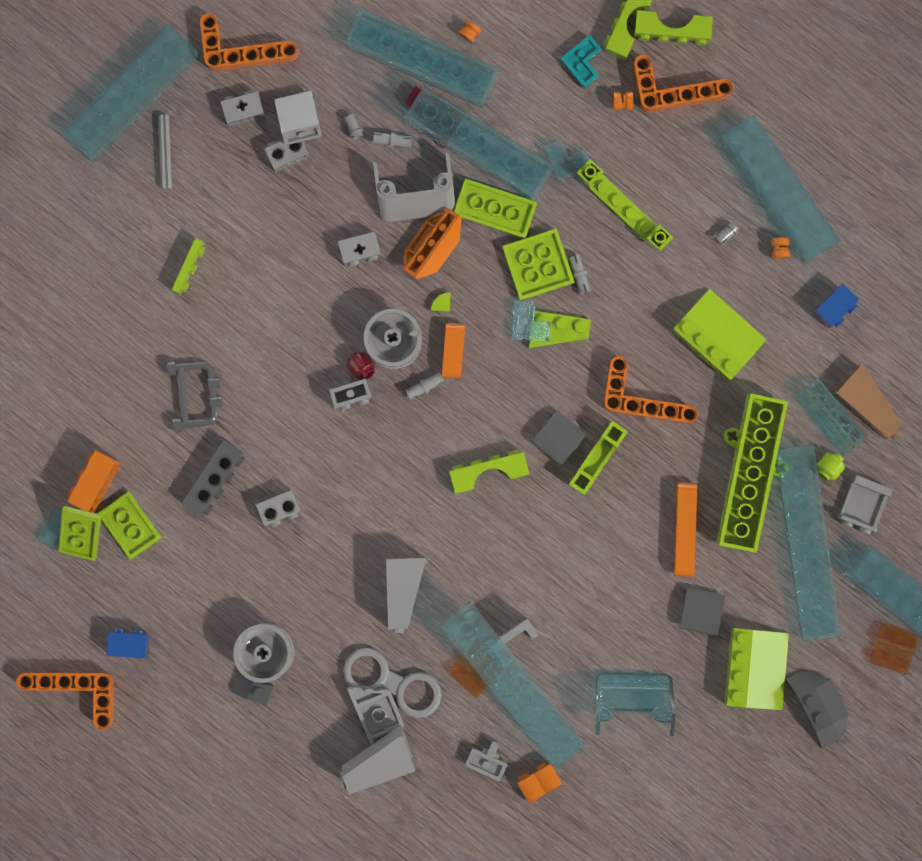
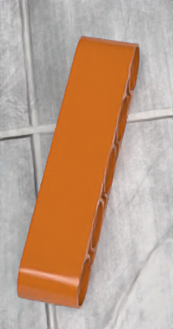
[674,482,697,577]

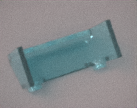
[594,672,676,736]

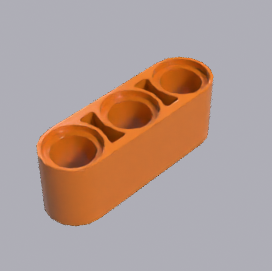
[442,323,465,379]

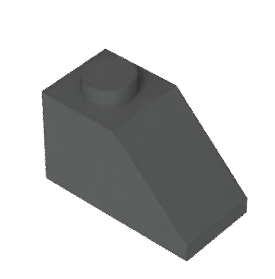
[231,674,274,706]

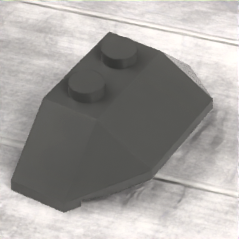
[786,671,849,748]

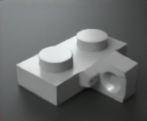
[465,740,508,782]

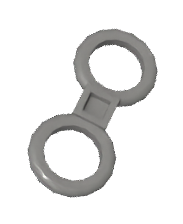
[343,648,442,718]

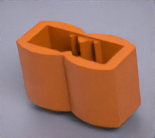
[517,762,562,803]

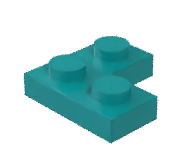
[560,35,602,89]

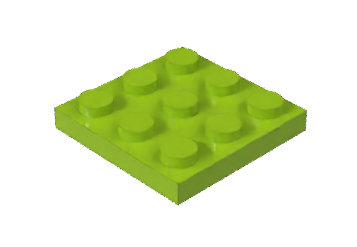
[502,228,575,301]

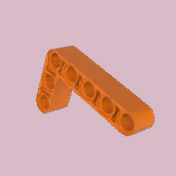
[200,13,299,71]
[633,55,733,113]
[604,356,698,424]
[16,672,114,730]

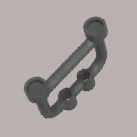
[167,360,222,433]

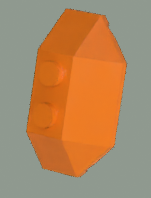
[403,208,462,279]

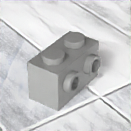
[329,379,372,412]

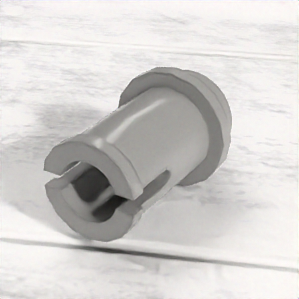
[343,114,364,140]
[714,222,739,246]

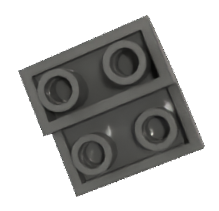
[531,410,587,466]
[679,588,725,636]

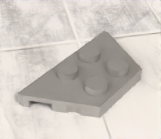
[347,686,405,746]

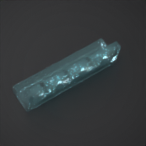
[795,378,866,455]

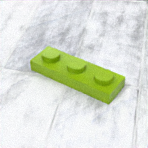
[172,238,205,295]

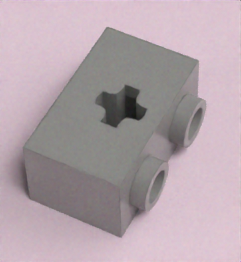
[221,90,265,127]
[338,232,381,267]

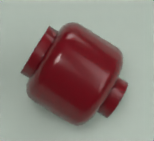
[347,352,375,380]

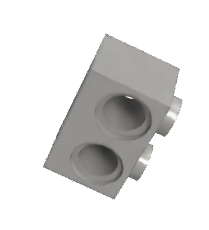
[265,140,310,172]
[256,490,302,528]

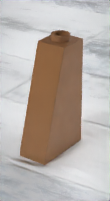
[834,364,901,440]

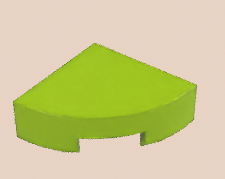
[431,292,451,312]

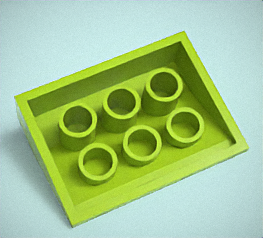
[672,289,767,382]
[724,628,789,710]

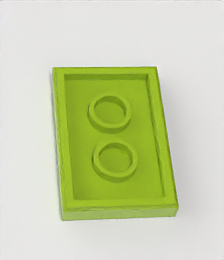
[97,491,162,560]
[58,506,102,561]

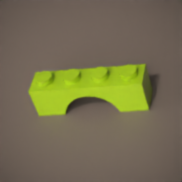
[603,0,653,61]
[634,10,713,46]
[568,421,628,496]
[449,450,529,494]

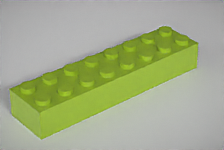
[716,393,788,553]

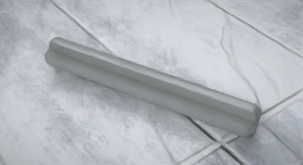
[158,114,172,190]

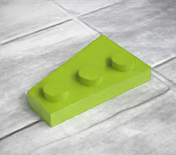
[529,311,591,349]

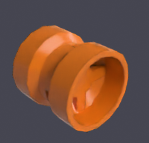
[613,91,633,111]
[771,238,791,259]

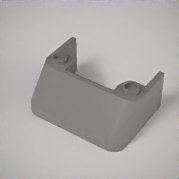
[373,153,455,223]

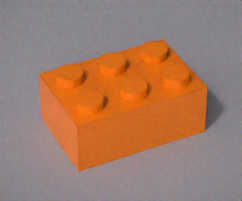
[67,450,121,513]

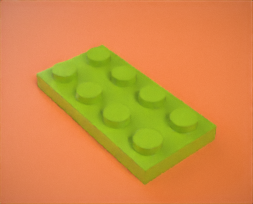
[454,178,538,239]

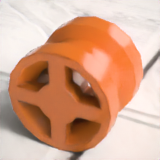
[458,20,482,44]

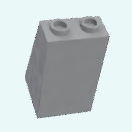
[386,558,426,633]
[340,726,415,794]

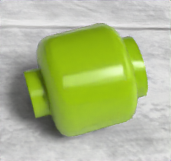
[816,453,845,481]

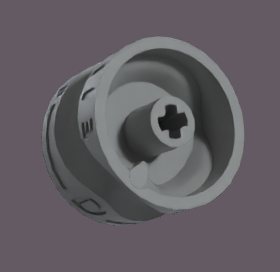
[364,309,422,370]
[233,623,295,683]

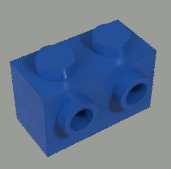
[813,284,859,328]
[106,629,150,659]

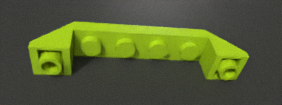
[577,159,674,251]

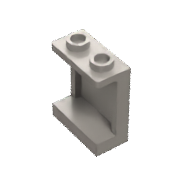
[274,91,322,145]
[837,475,893,535]
[488,618,538,661]

